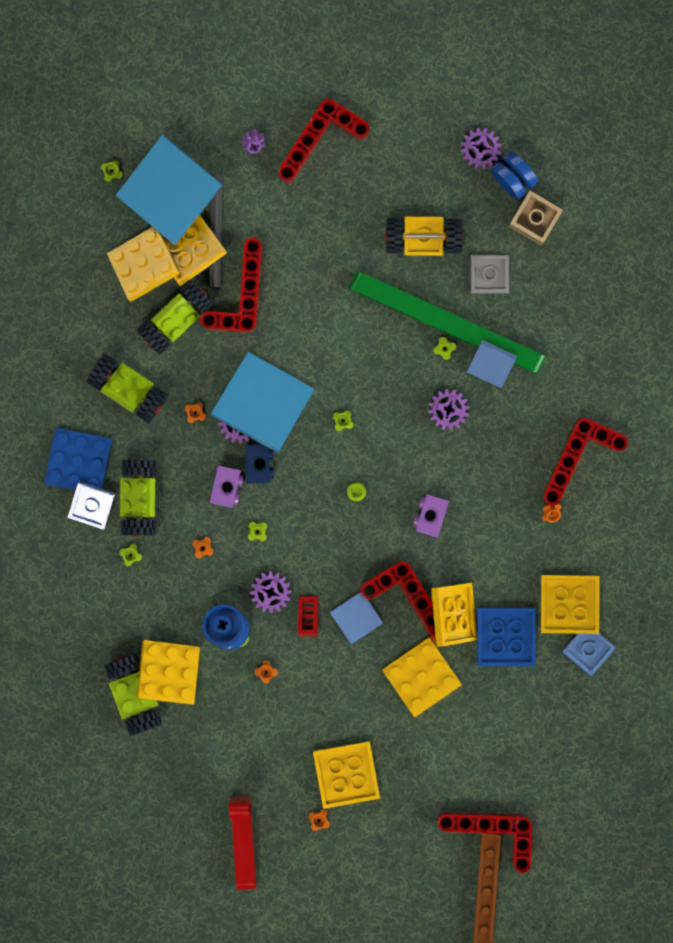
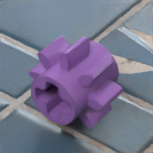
[241,129,265,154]

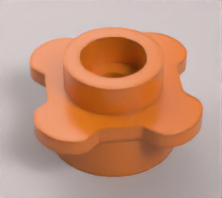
[185,402,206,423]
[542,504,561,523]
[192,537,214,558]
[255,660,278,684]
[309,810,330,831]

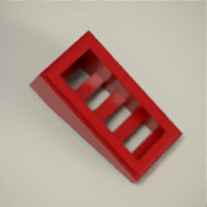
[298,596,318,637]

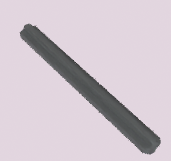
[209,174,222,288]

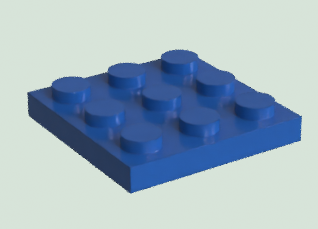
[44,428,112,490]
[477,608,536,666]

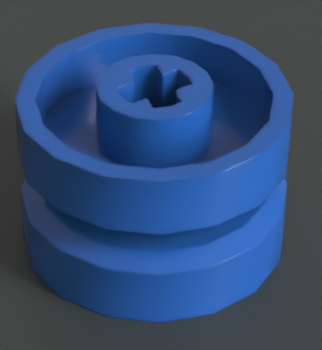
[490,151,538,200]
[202,604,250,651]

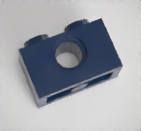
[245,444,274,484]

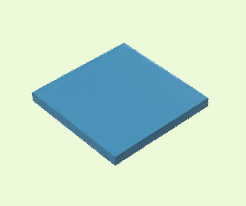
[116,135,223,245]
[211,352,315,453]

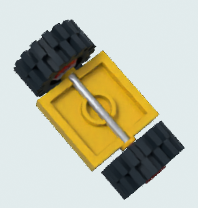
[385,216,463,256]

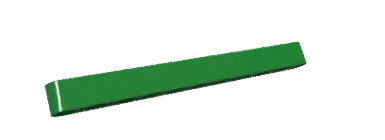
[348,271,546,375]

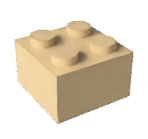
[508,191,563,246]

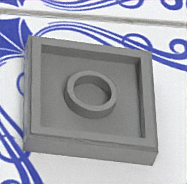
[470,255,509,294]

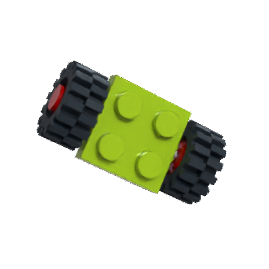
[136,279,214,355]
[86,354,168,424]
[120,459,156,536]
[104,653,162,736]

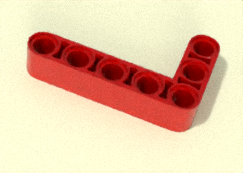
[278,99,369,183]
[200,237,262,333]
[542,418,628,505]
[359,562,437,645]
[229,795,256,890]
[437,812,532,873]

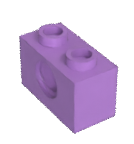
[210,465,244,508]
[413,494,449,538]

